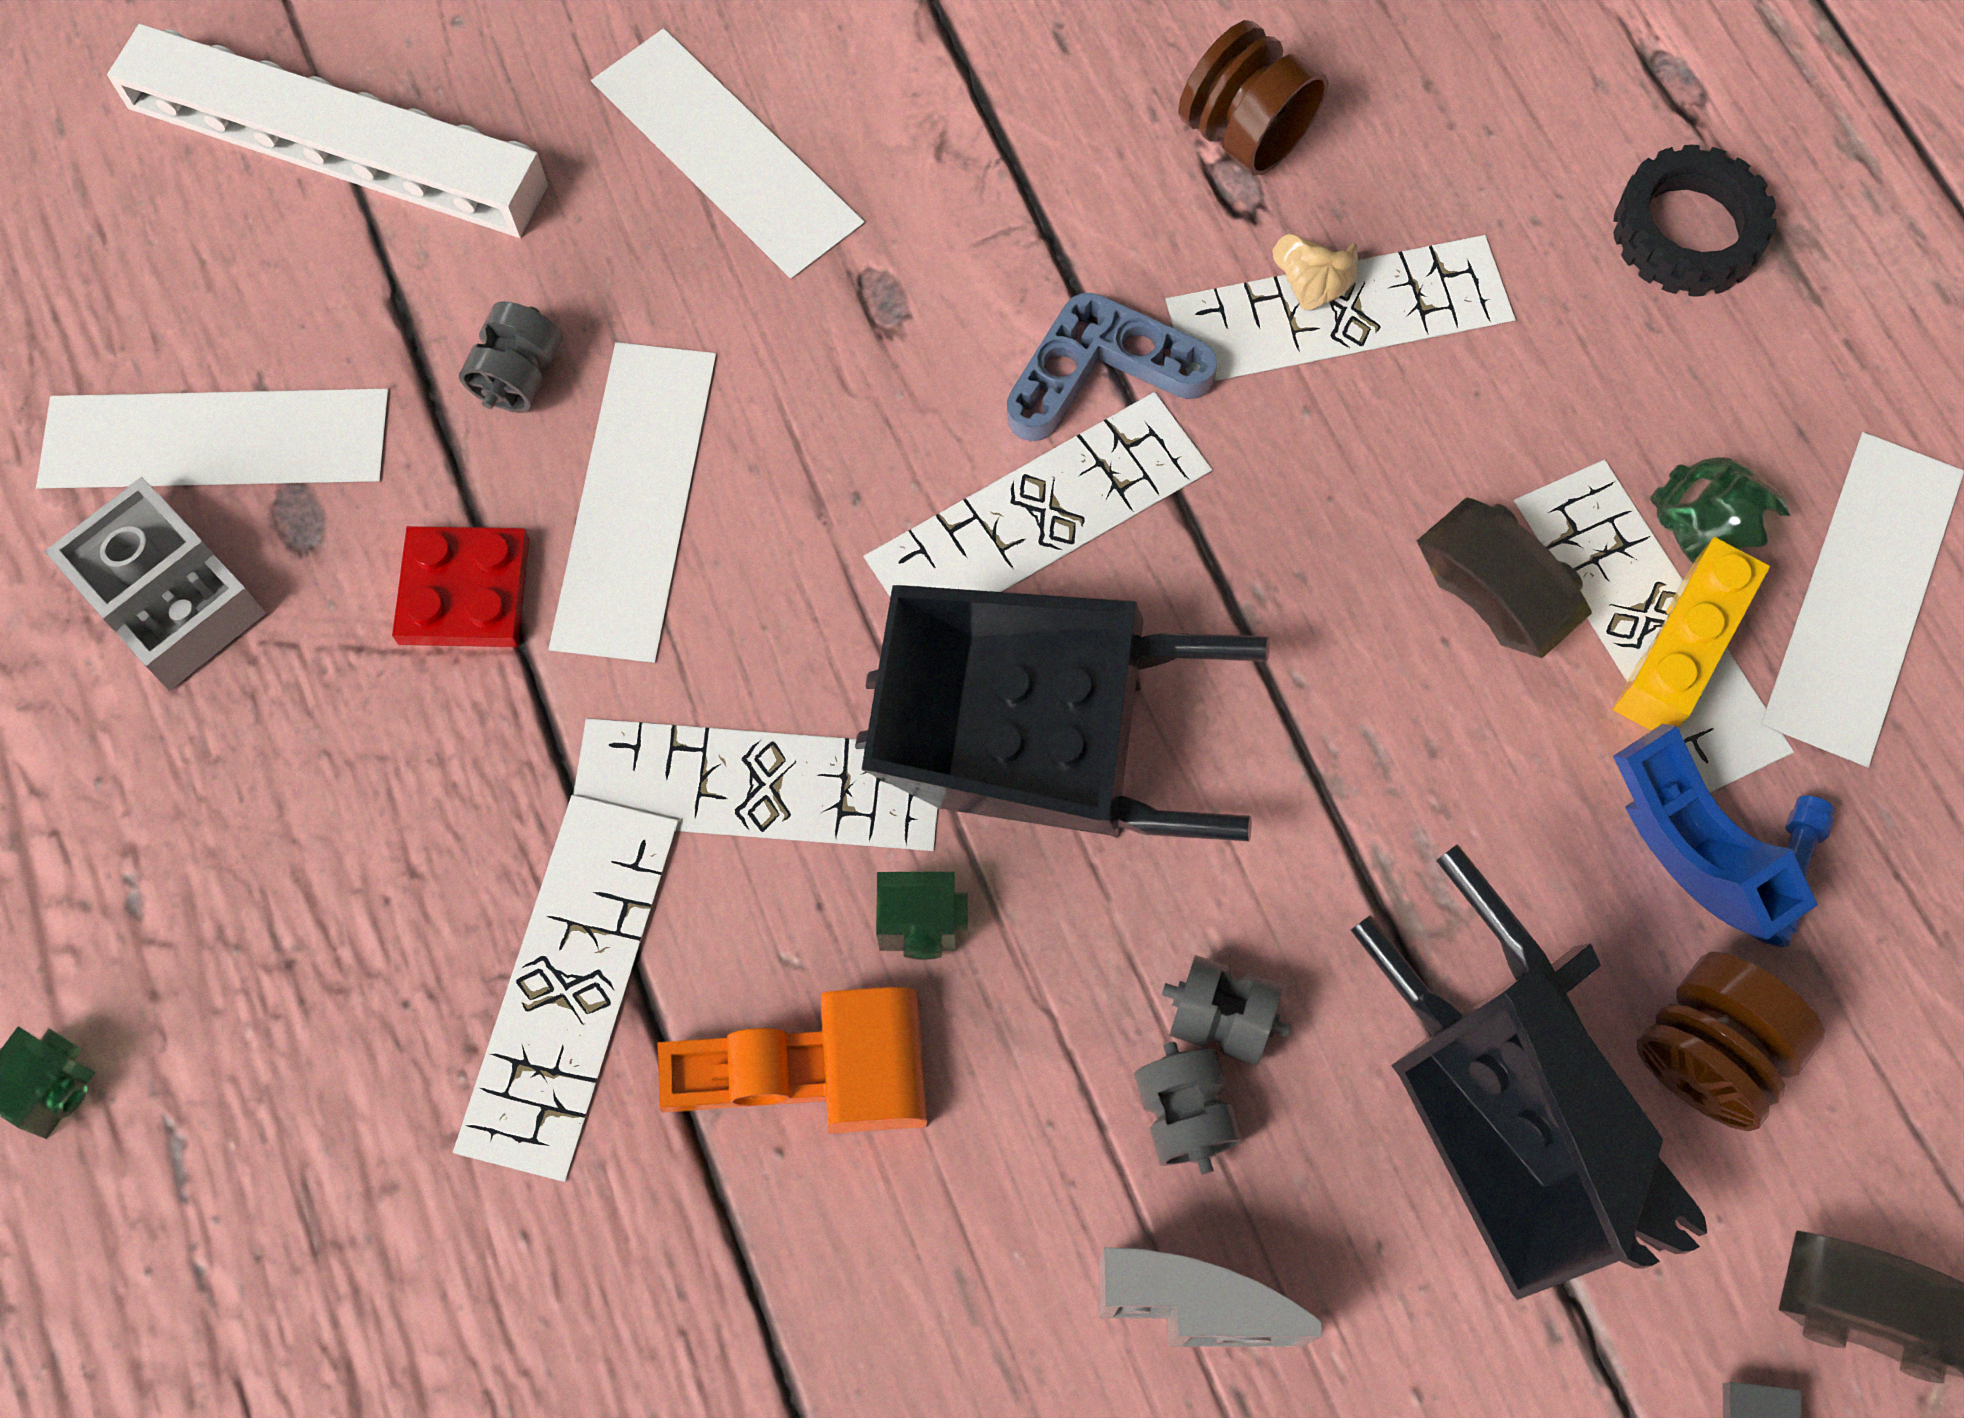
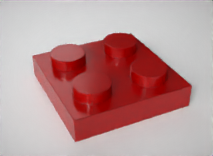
[392,526,530,647]

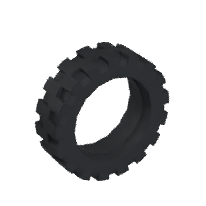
[1613,144,1777,297]

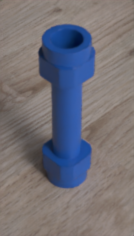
[1752,795,1835,947]

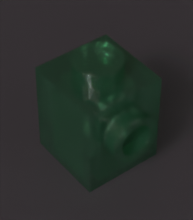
[876,872,968,960]
[0,1026,96,1139]

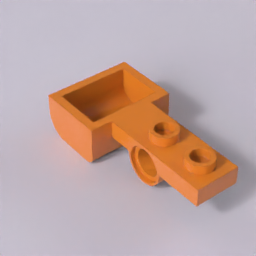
[658,987,927,1134]

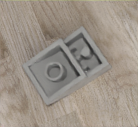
[44,477,266,691]
[1098,1247,1322,1347]

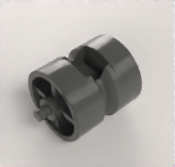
[459,301,562,413]
[1162,955,1291,1065]
[1134,1042,1243,1175]

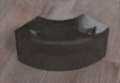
[1416,497,1592,658]
[1778,1230,1964,1383]

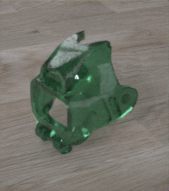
[1650,457,1791,563]

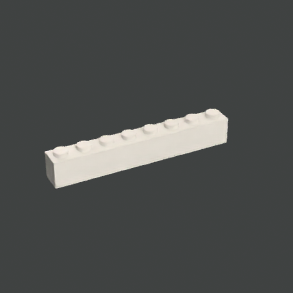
[107,24,548,238]

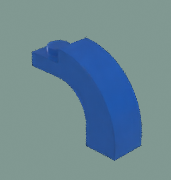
[1613,724,1818,940]

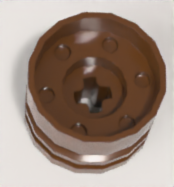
[1178,20,1329,176]
[1637,952,1825,1132]

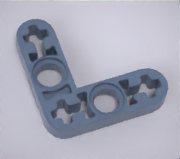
[1007,293,1217,441]

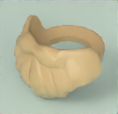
[1272,234,1358,310]

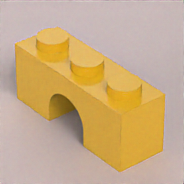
[1612,537,1770,731]

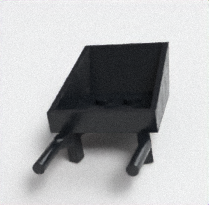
[855,585,1269,842]
[1350,844,1707,1300]

